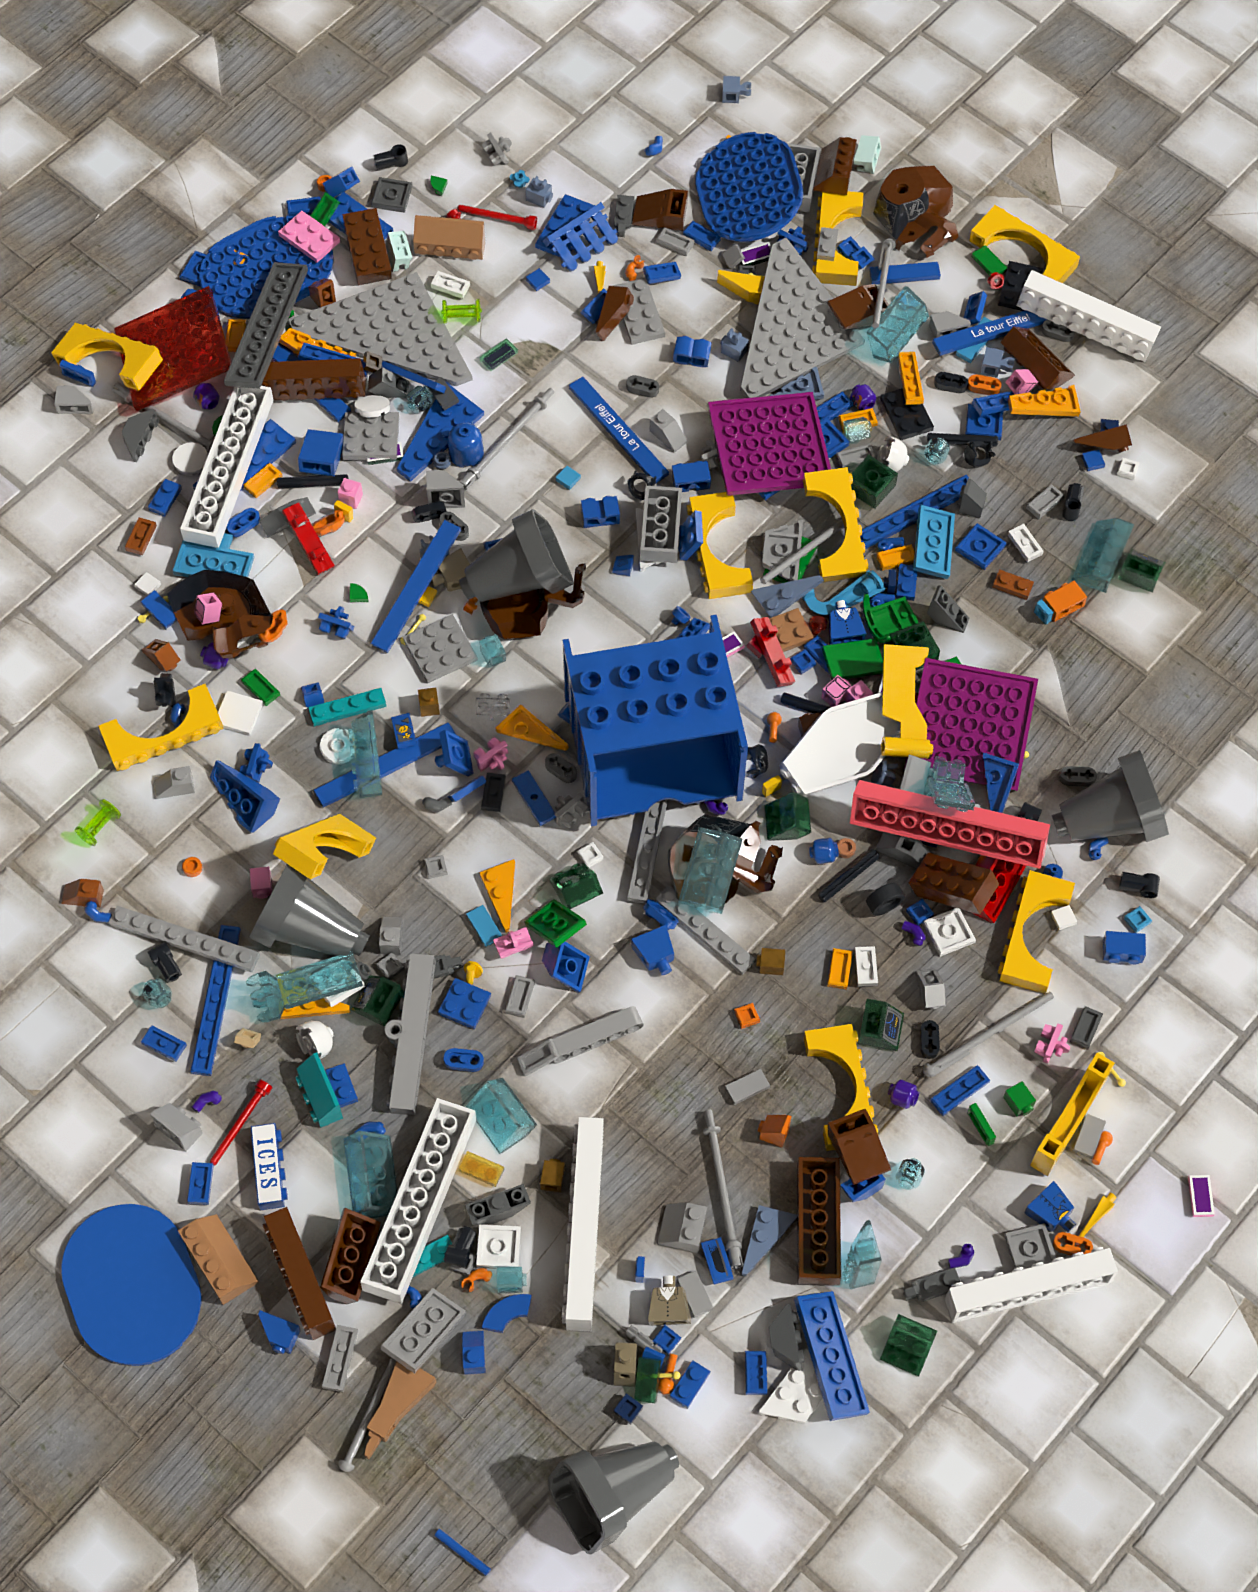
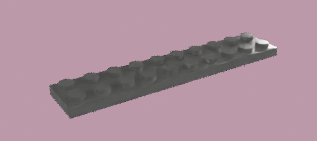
[224,262,308,389]

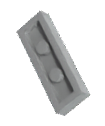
[322,1325,358,1392]

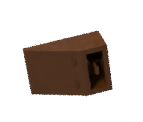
[632,189,688,231]
[827,284,892,329]
[828,1109,891,1185]

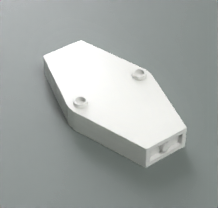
[779,692,900,797]

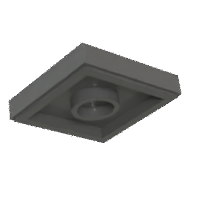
[371,177,413,213]

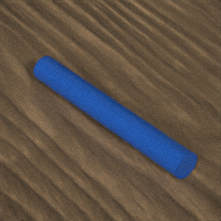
[434,1529,491,1576]

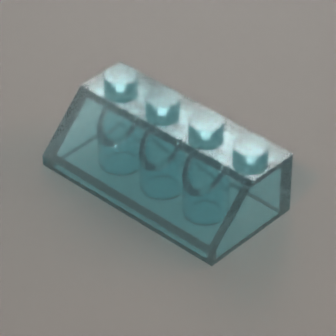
[867,286,929,363]
[1072,518,1134,593]
[348,710,382,798]
[678,827,743,914]
[343,1131,398,1219]
[842,1220,882,1289]

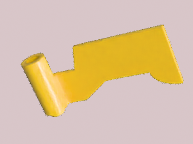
[881,644,933,759]

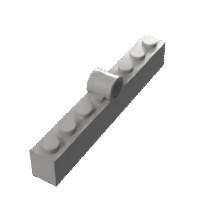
[385,953,436,1115]

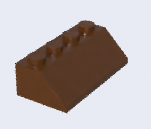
[813,137,857,195]
[1000,326,1075,390]
[320,1208,381,1304]

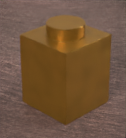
[418,687,440,717]
[756,948,785,975]
[540,1159,565,1192]

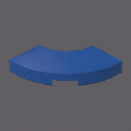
[482,1294,532,1333]

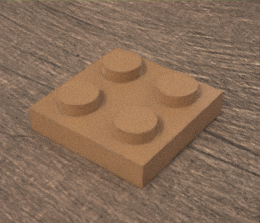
[769,608,814,652]

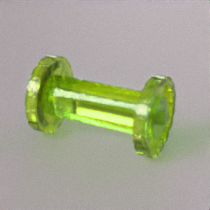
[441,299,482,324]
[75,799,121,846]

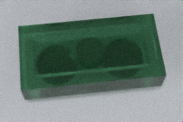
[634,1357,661,1404]

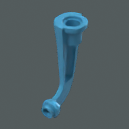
[802,570,885,615]

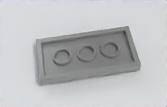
[613,278,665,345]
[381,1288,466,1374]

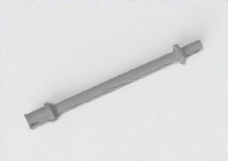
[112,382,215,453]
[459,388,554,490]
[703,1110,744,1269]

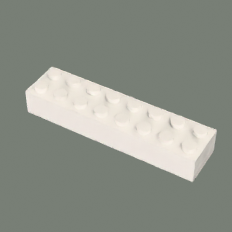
[1017,270,1161,362]
[945,1247,1118,1323]

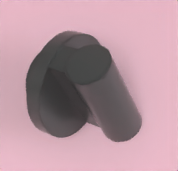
[351,962,371,982]

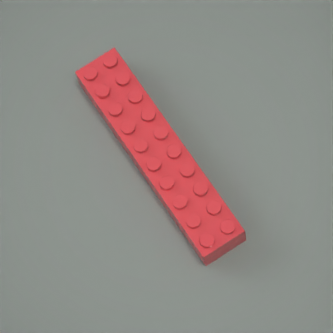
[850,780,1050,869]

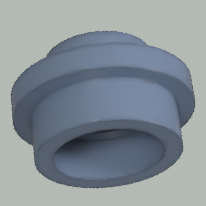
[433,452,451,469]

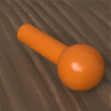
[767,712,782,743]
[1092,1131,1113,1165]
[657,1353,678,1394]

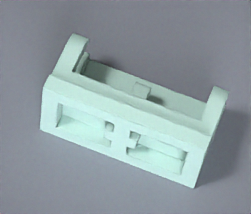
[854,135,881,174]
[385,231,412,272]

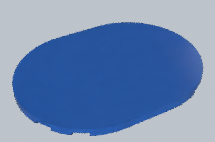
[695,132,803,242]
[199,216,334,319]
[61,1204,202,1366]

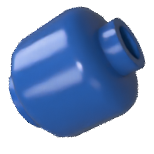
[809,838,839,864]

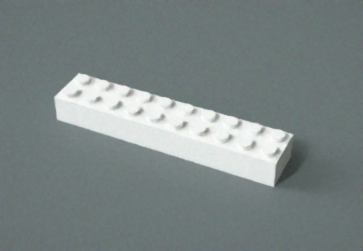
[180,386,273,548]
[361,1098,476,1304]
[562,1117,604,1332]

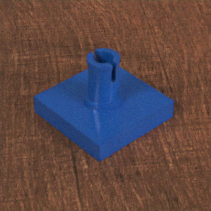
[435,730,474,777]

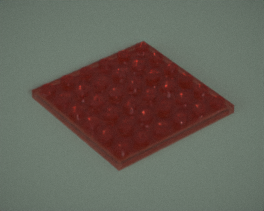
[114,286,232,411]

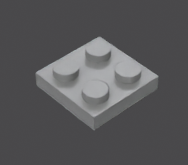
[1004,1223,1056,1269]

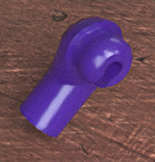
[704,800,728,815]
[902,921,926,946]
[191,1090,222,1113]
[948,1244,974,1269]

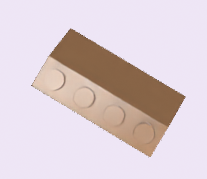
[413,215,485,260]
[178,1214,259,1305]

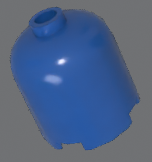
[448,423,484,468]

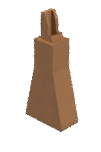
[364,1362,437,1460]

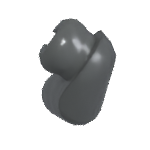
[422,797,452,813]

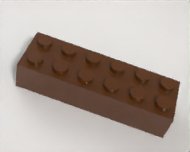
[261,358,366,401]
[797,1157,841,1285]
[262,1207,336,1340]

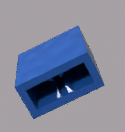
[298,429,343,476]

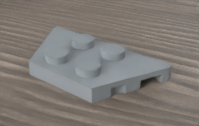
[762,520,803,581]

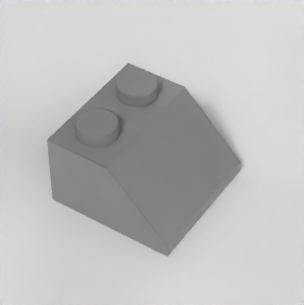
[426,469,465,508]
[900,755,934,796]
[150,1103,203,1151]
[658,1202,707,1253]

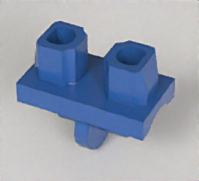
[777,226,809,255]
[318,606,355,639]
[239,743,273,783]

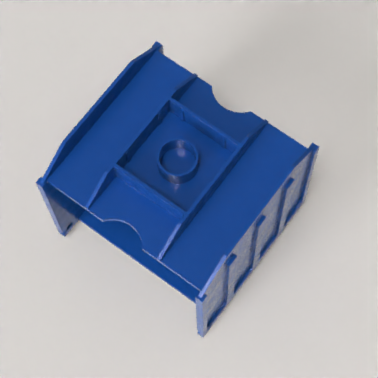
[562,614,748,827]

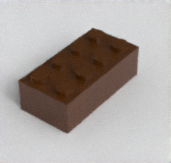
[342,208,392,286]
[908,853,999,915]

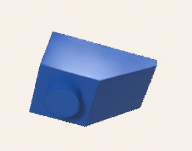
[323,166,360,197]
[840,1174,886,1202]
[258,1310,301,1354]
[462,1331,486,1375]

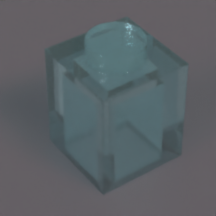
[843,417,872,442]
[479,634,506,668]
[497,1267,527,1294]

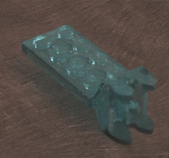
[927,756,975,812]
[246,952,363,1022]

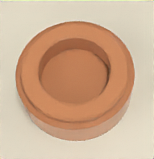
[837,838,856,858]

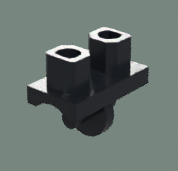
[153,673,176,707]

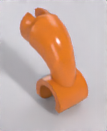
[625,255,644,281]
[463,597,478,615]
[461,1268,493,1292]

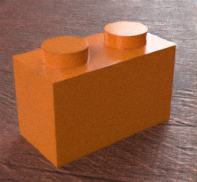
[1043,580,1087,622]

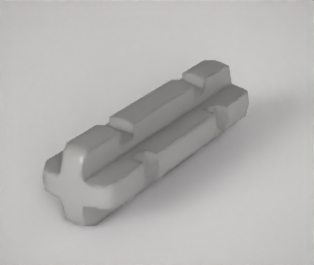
[625,1325,662,1353]

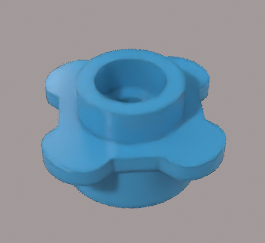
[510,170,530,188]

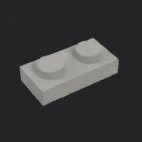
[817,227,838,261]

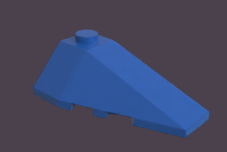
[210,760,280,833]

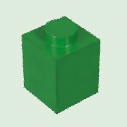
[1003,1081,1036,1117]

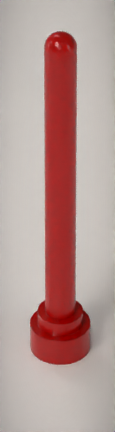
[457,205,538,230]
[210,1079,273,1166]

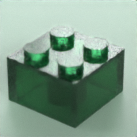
[851,455,898,509]

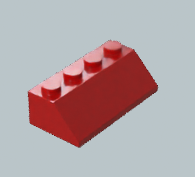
[971,855,1026,923]

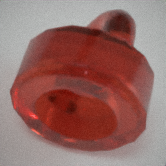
[808,616,828,635]

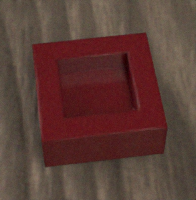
[746,636,763,658]

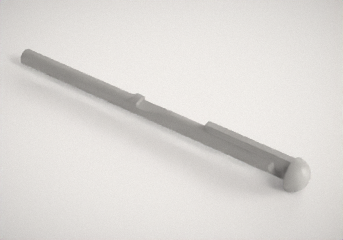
[872,238,896,328]
[760,509,861,584]
[923,991,1054,1077]
[339,1357,397,1472]

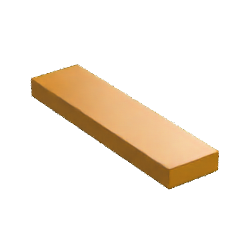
[897,352,924,405]

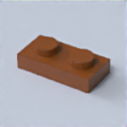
[125,517,157,555]
[992,569,1034,600]

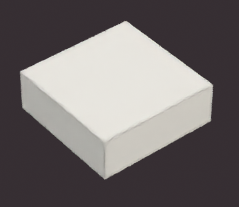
[1117,457,1139,480]
[134,572,161,596]
[577,842,603,869]
[1051,905,1077,930]

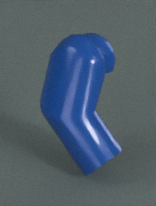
[645,136,663,156]
[877,537,904,552]
[870,593,895,607]
[170,703,186,729]
[1088,837,1109,860]
[85,901,112,923]
[354,1121,386,1139]

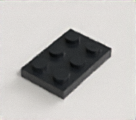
[998,261,1043,311]
[880,388,934,440]

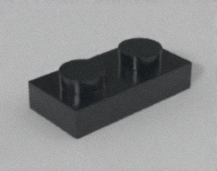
[481,773,506,812]

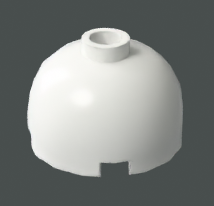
[876,436,909,473]
[296,1020,334,1059]

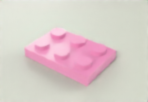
[278,211,340,263]

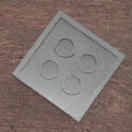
[342,412,399,460]
[403,614,478,683]

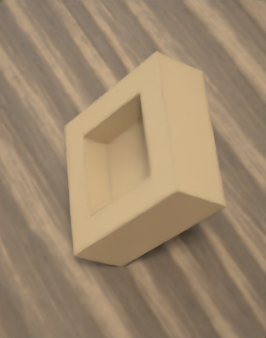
[234,1028,261,1048]

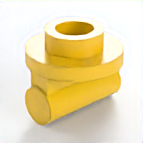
[464,961,483,985]

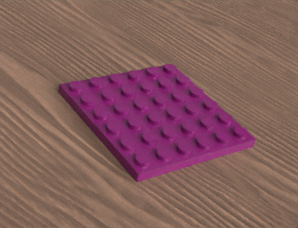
[707,392,831,496]
[904,658,1038,791]

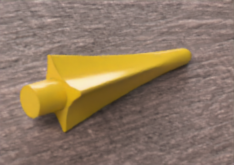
[594,261,606,293]
[1078,1192,1117,1237]

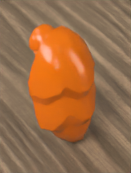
[312,510,345,536]
[258,609,288,643]

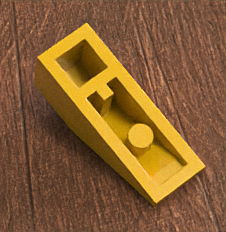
[717,270,765,305]

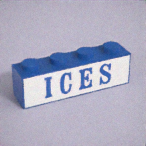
[251,1123,288,1211]

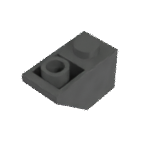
[368,367,409,398]
[957,479,987,518]

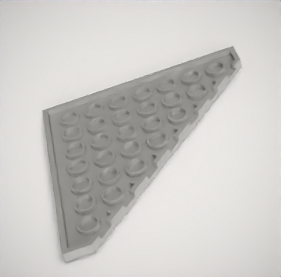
[740,238,865,398]
[288,272,473,386]

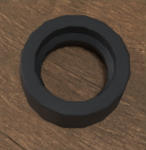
[866,882,905,916]

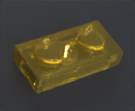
[458,1151,505,1187]

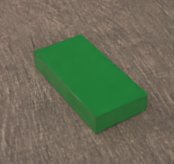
[310,192,340,227]
[971,245,1007,276]
[241,669,280,706]
[967,1103,996,1146]

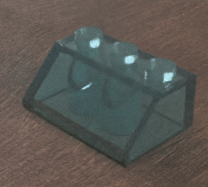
[465,1078,537,1154]

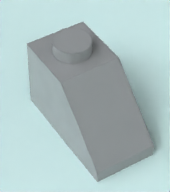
[929,311,971,338]
[54,385,94,414]
[650,409,687,453]
[154,766,195,799]
[379,917,403,955]
[916,968,945,1009]

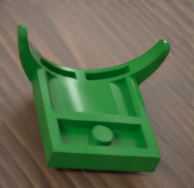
[863,594,920,643]

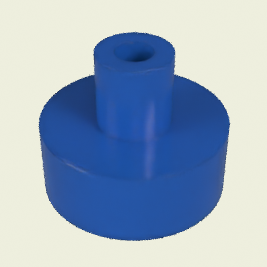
[671,606,691,625]
[1043,864,1063,879]

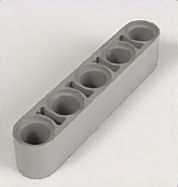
[552,1006,644,1063]

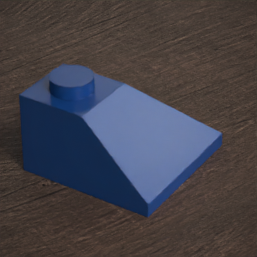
[542,942,590,993]

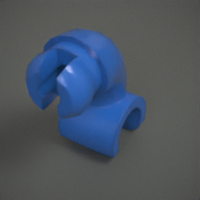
[405,1286,422,1309]

